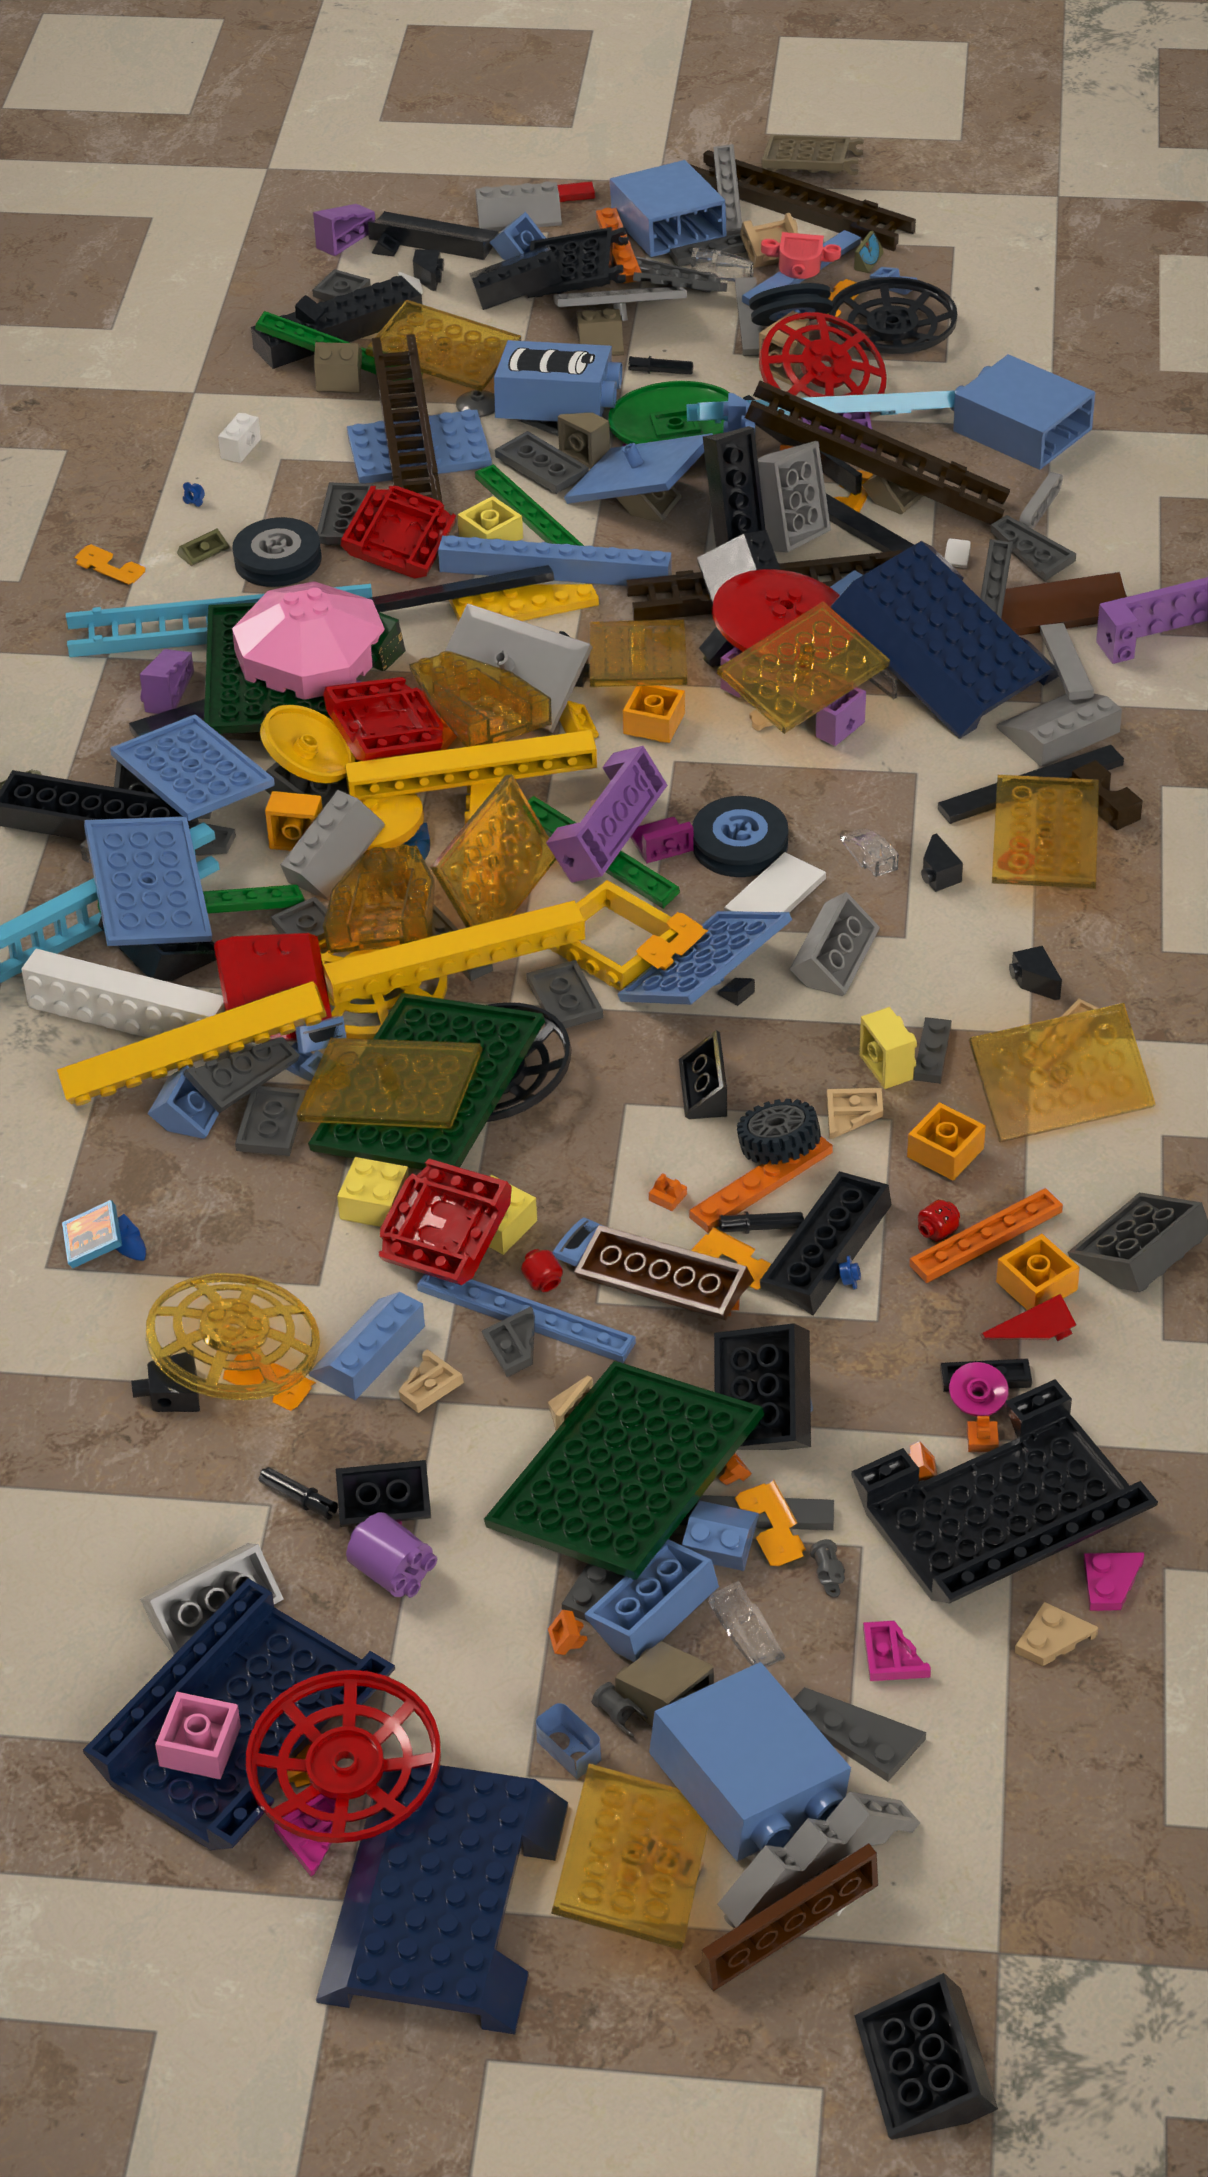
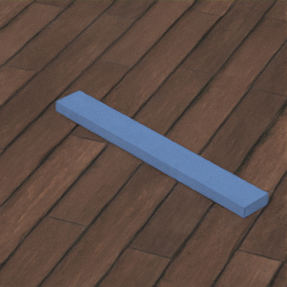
[742,230,861,306]
[417,1274,636,1363]

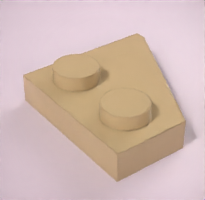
[827,1088,883,1139]
[398,1349,464,1413]
[1015,1602,1098,1666]

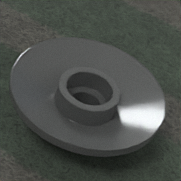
[456,390,495,417]

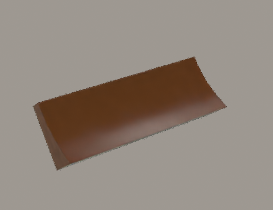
[1001,572,1127,636]
[574,1225,754,1321]
[694,1843,878,1991]

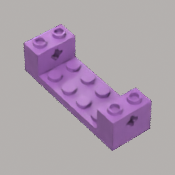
[1096,577,1208,664]
[721,647,866,746]
[546,746,668,883]

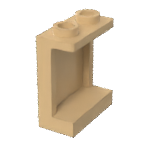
[740,213,798,268]

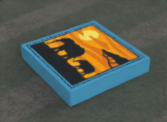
[62,1200,122,1269]

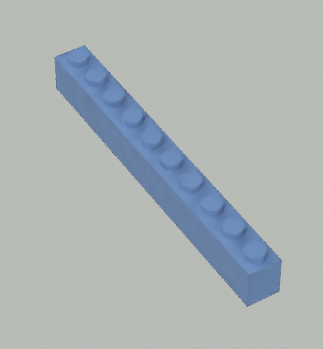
[438,535,672,586]

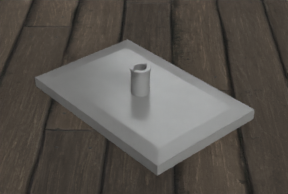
[553,286,687,321]
[428,603,593,733]

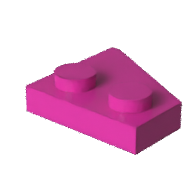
[1084,1552,1144,1611]
[863,1621,931,1681]
[274,1794,336,1877]

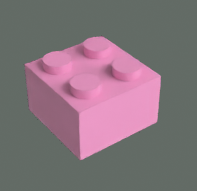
[155,1692,241,1780]

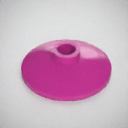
[949,1362,1009,1416]

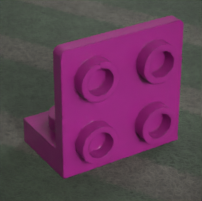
[631,817,694,864]

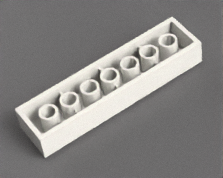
[21,949,225,1055]

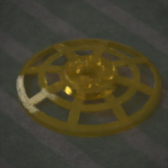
[145,1273,320,1400]

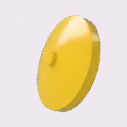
[260,705,355,783]
[360,793,424,854]

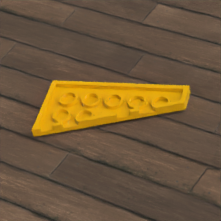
[449,584,599,622]

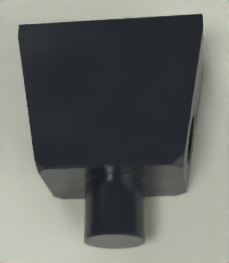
[131,1350,200,1412]

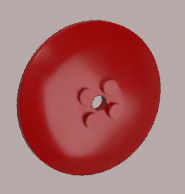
[712,569,854,666]

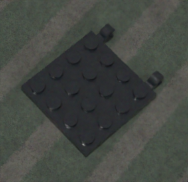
[527,227,629,298]

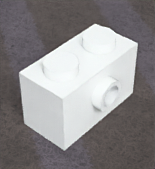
[218,413,261,463]

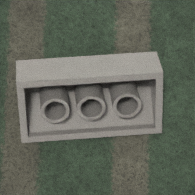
[475,181,562,231]
[280,790,385,900]
[790,892,880,996]
[140,1543,284,1656]

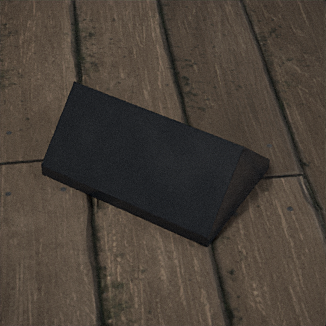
[678,1030,727,1119]
[336,1460,431,1527]

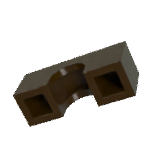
[1070,760,1143,830]

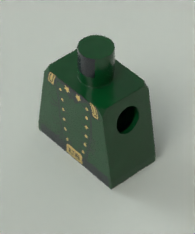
[371,612,406,671]

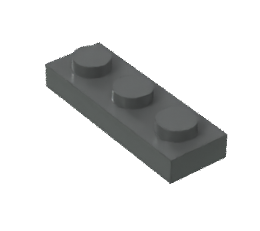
[914,1017,952,1084]

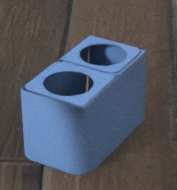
[536,1703,601,1779]

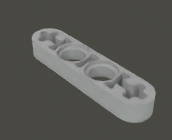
[1019,472,1063,529]

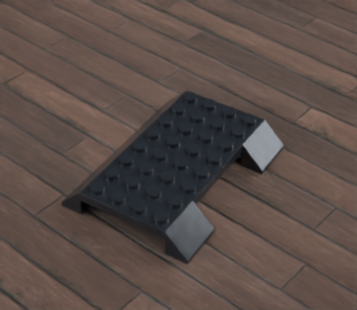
[851,1379,1158,1604]

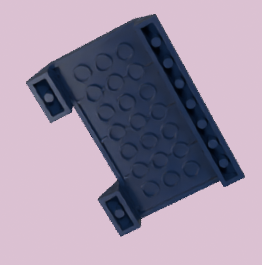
[829,541,1059,739]
[83,1578,395,1850]
[316,1765,568,2035]

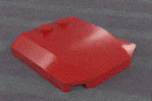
[340,486,456,579]
[323,677,443,761]
[214,933,332,1043]
[379,1159,512,1286]

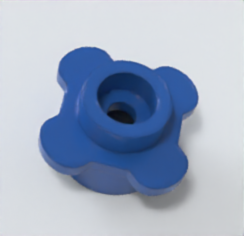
[183,482,205,507]
[839,1255,861,1290]

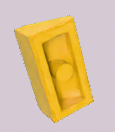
[559,701,599,738]

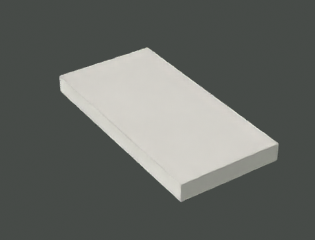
[724,852,826,913]

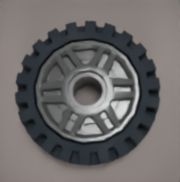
[737,1099,821,1165]

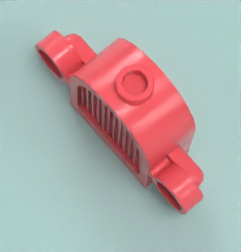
[761,232,841,279]

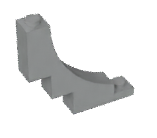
[717,1791,920,1928]

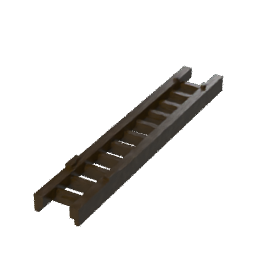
[690,150,916,251]
[372,334,443,504]
[744,380,1010,525]
[627,550,903,622]

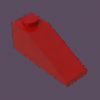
[981,1294,1077,1342]

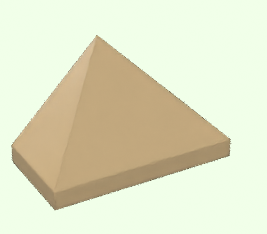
[548,1375,593,1431]

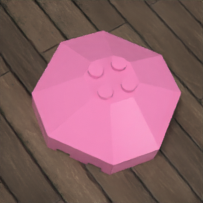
[232,581,385,700]

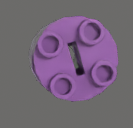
[346,1513,438,1598]

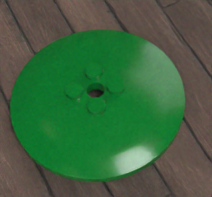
[608,381,730,444]

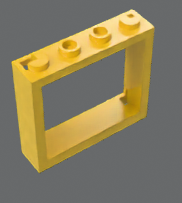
[550,880,683,991]

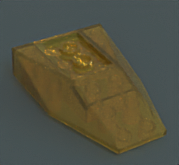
[409,651,552,747]
[323,844,435,953]

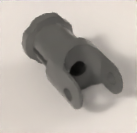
[810,1539,845,1597]
[591,1682,648,1736]

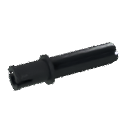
[628,356,694,375]
[719,1211,804,1234]
[258,1467,338,1520]

